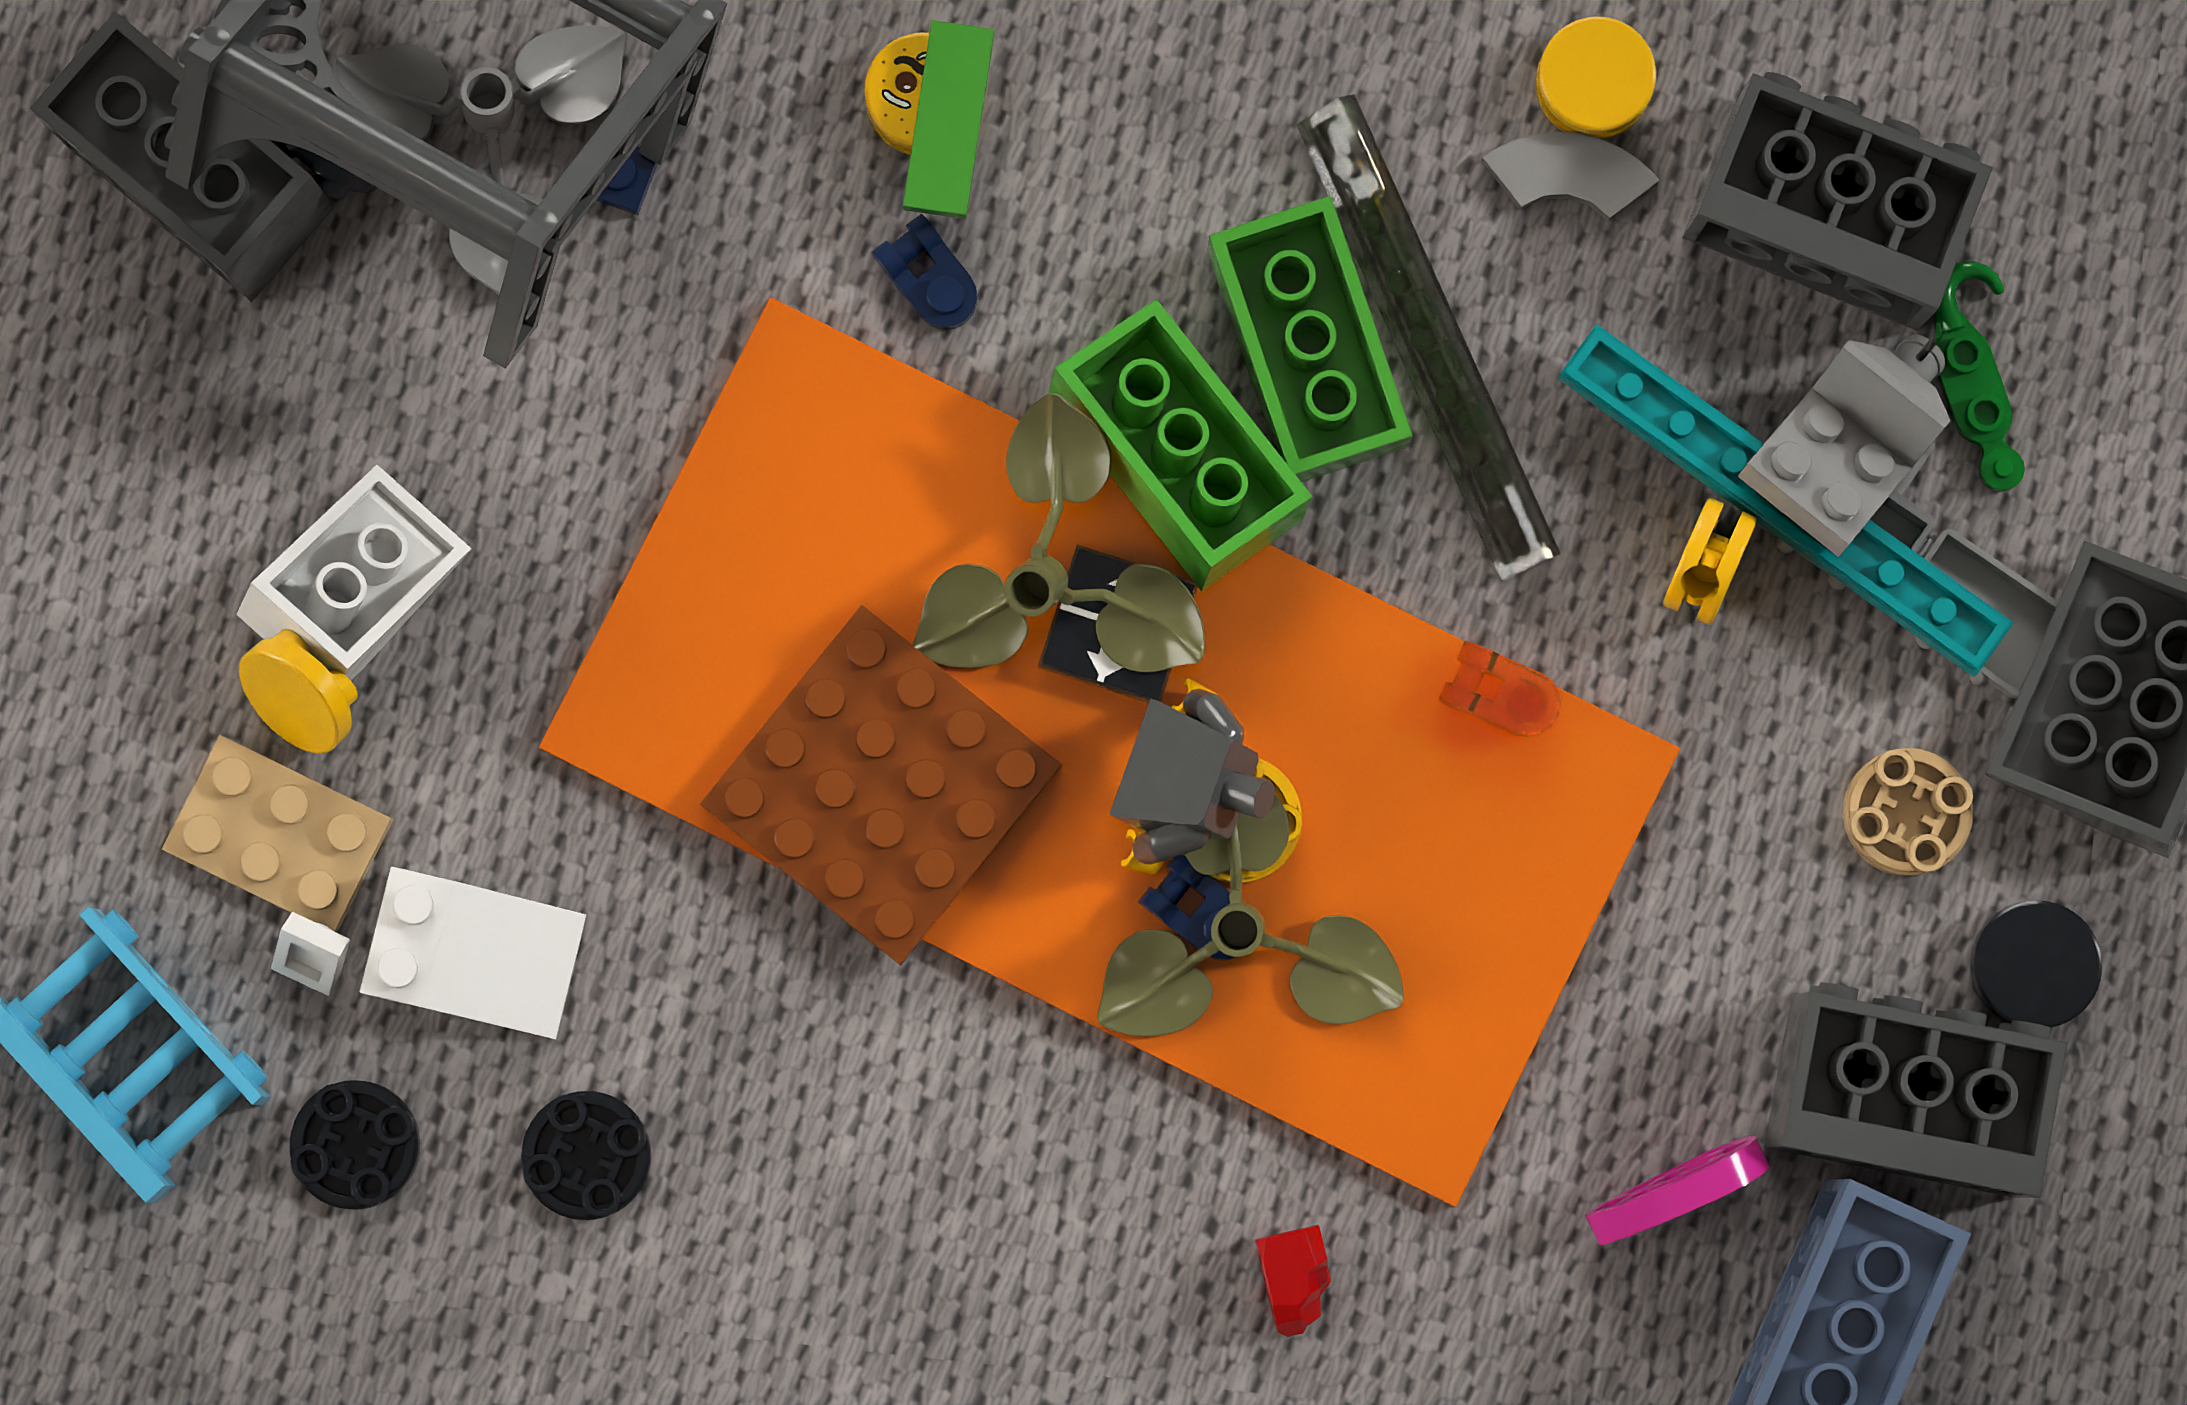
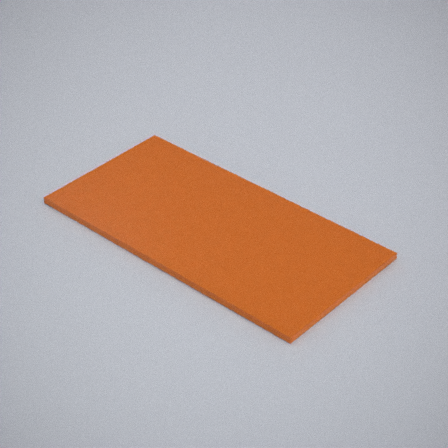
[538,297,1681,1207]

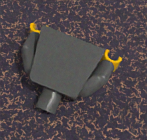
[1109,678,1275,875]

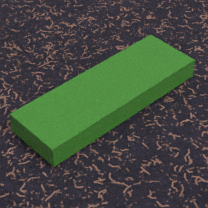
[903,20,995,219]

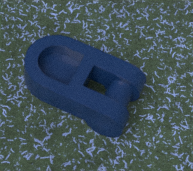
[871,214,977,330]
[1138,855,1237,961]

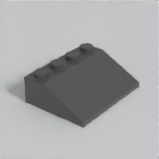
[1985,541,2187,858]

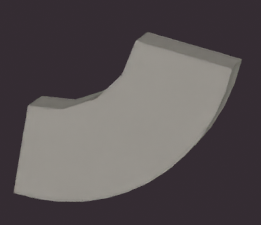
[1481,132,1659,222]

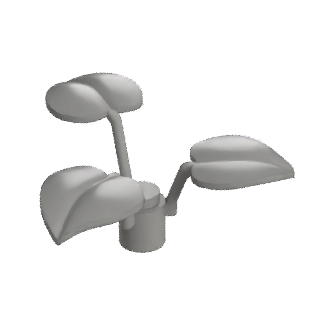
[336,25,626,294]

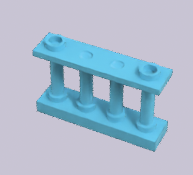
[0,906,271,1203]

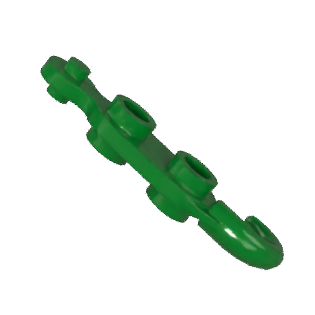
[1934,261,2025,492]

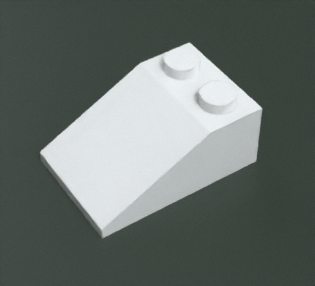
[236,465,472,680]
[360,866,587,1039]

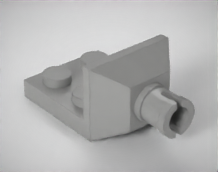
[1738,334,1951,557]

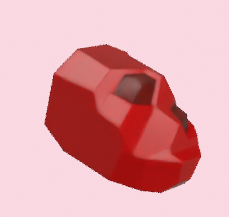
[1255,1225,1331,1337]

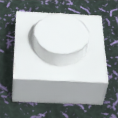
[271,912,350,996]

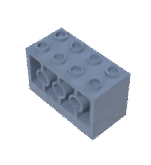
[1727,1179,1971,1405]

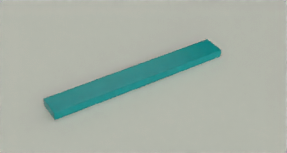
[1557,324,2014,677]

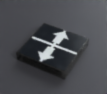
[1038,544,1198,703]

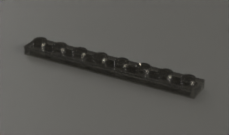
[1296,94,1561,582]

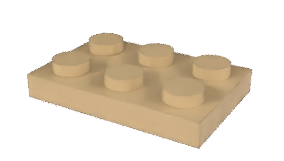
[162,735,394,933]

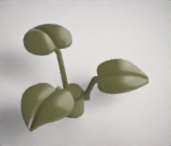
[913,393,1205,672]
[1097,795,1404,1036]

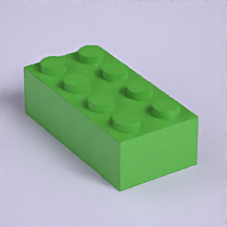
[1207,196,1412,482]
[1048,299,1313,592]

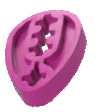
[1585,1136,1770,1245]

